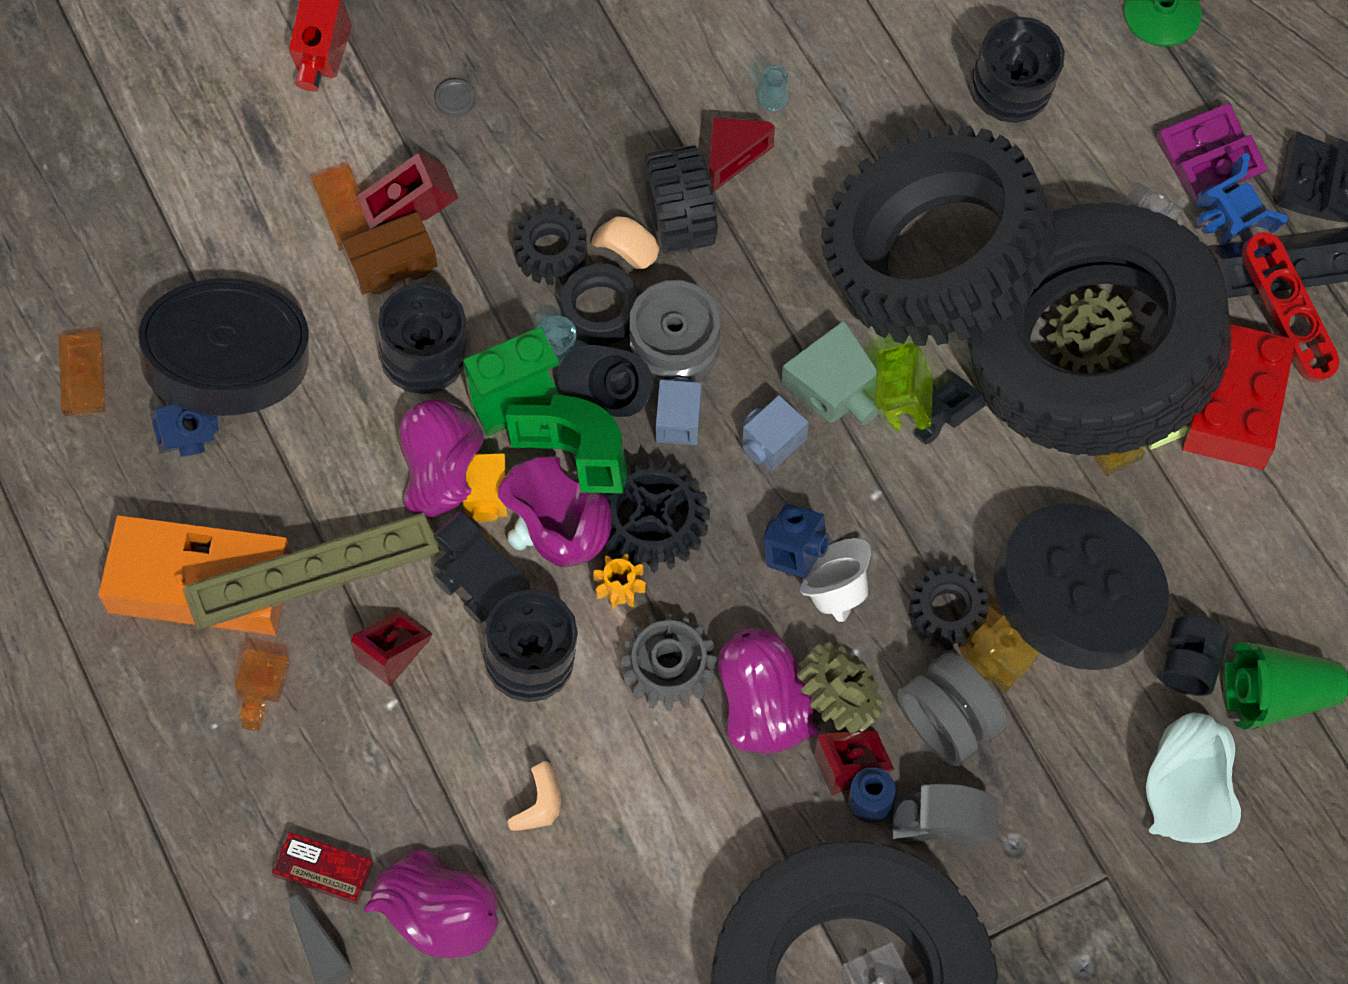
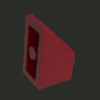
[356,153,459,229]

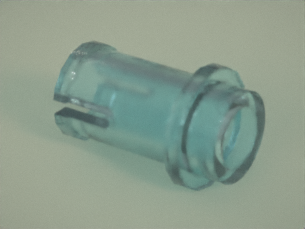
[758,65,789,112]

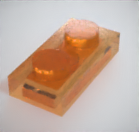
[311,165,370,251]

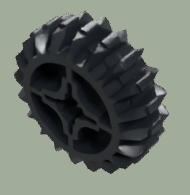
[605,459,710,573]

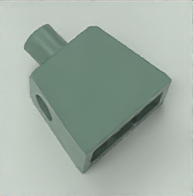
[781,321,881,425]

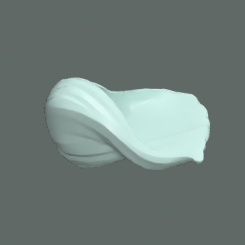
[1146,712,1241,843]

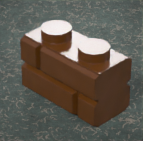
[341,211,438,295]

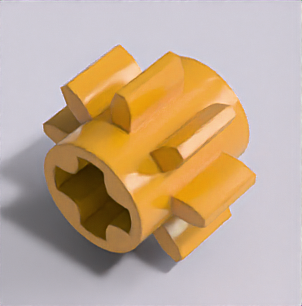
[593,554,646,610]

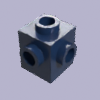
[150,402,219,457]
[763,503,830,578]

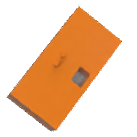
[98,515,291,636]

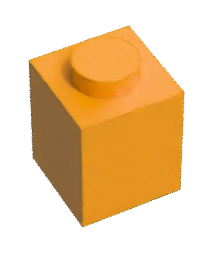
[463,454,508,522]

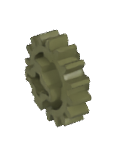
[1047,289,1139,374]
[797,643,884,734]

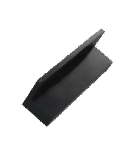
[1209,228,1348,298]

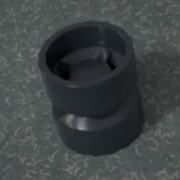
[1158,616,1229,696]

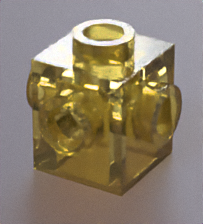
[967,615,1041,693]

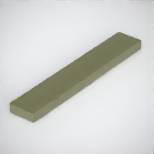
[182,513,439,630]

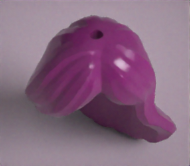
[399,400,484,517]
[498,456,611,568]
[718,627,820,754]
[364,849,499,958]

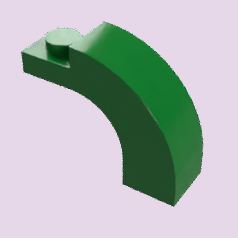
[506,395,627,494]

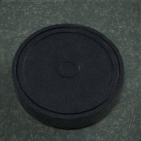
[139,278,309,416]
[994,504,1169,670]

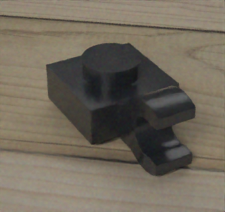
[910,375,986,445]

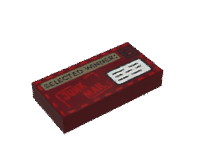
[272,832,373,905]

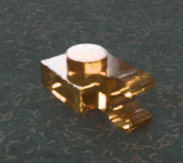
[235,648,290,732]

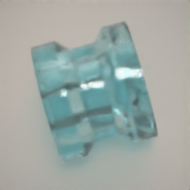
[537,315,577,367]

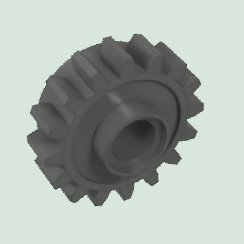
[621,614,717,711]

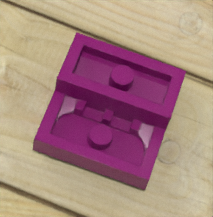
[1156,103,1268,201]

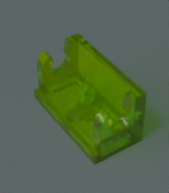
[875,342,933,432]

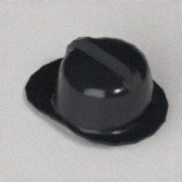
[558,345,653,417]

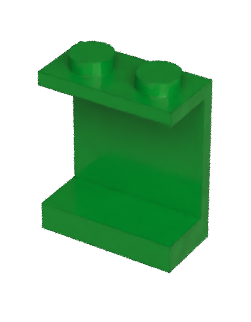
[463,327,560,437]

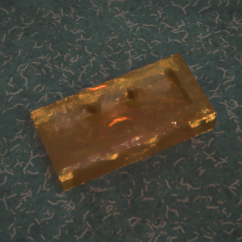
[59,332,106,416]

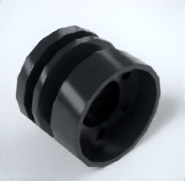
[971,16,1065,123]
[378,283,466,394]
[484,589,578,702]

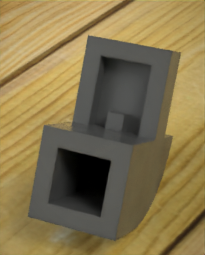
[893,784,998,847]

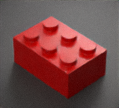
[1182,324,1296,470]

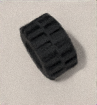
[643,145,718,255]

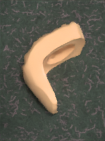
[591,216,659,269]
[507,761,562,831]

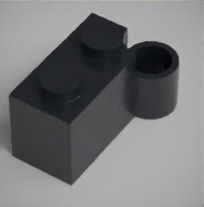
[433,512,530,624]

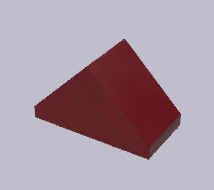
[709,118,775,192]
[351,610,432,687]
[814,730,894,796]

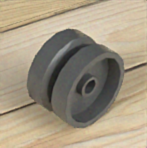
[630,280,720,384]
[897,652,1008,766]

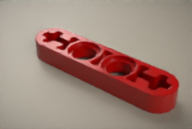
[1242,232,1340,382]

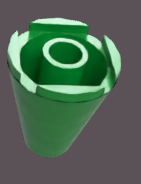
[1223,642,1348,730]

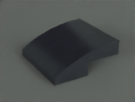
[1277,131,1348,223]

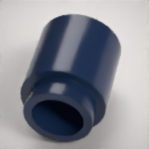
[848,768,896,823]

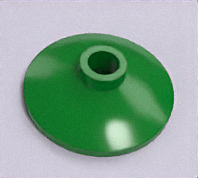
[1124,0,1202,47]

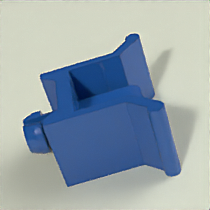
[1195,153,1288,245]

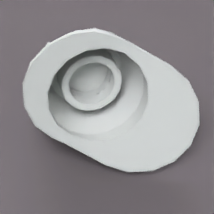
[799,538,871,622]

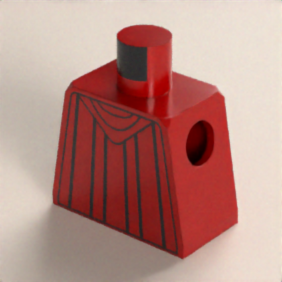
[289,0,352,92]

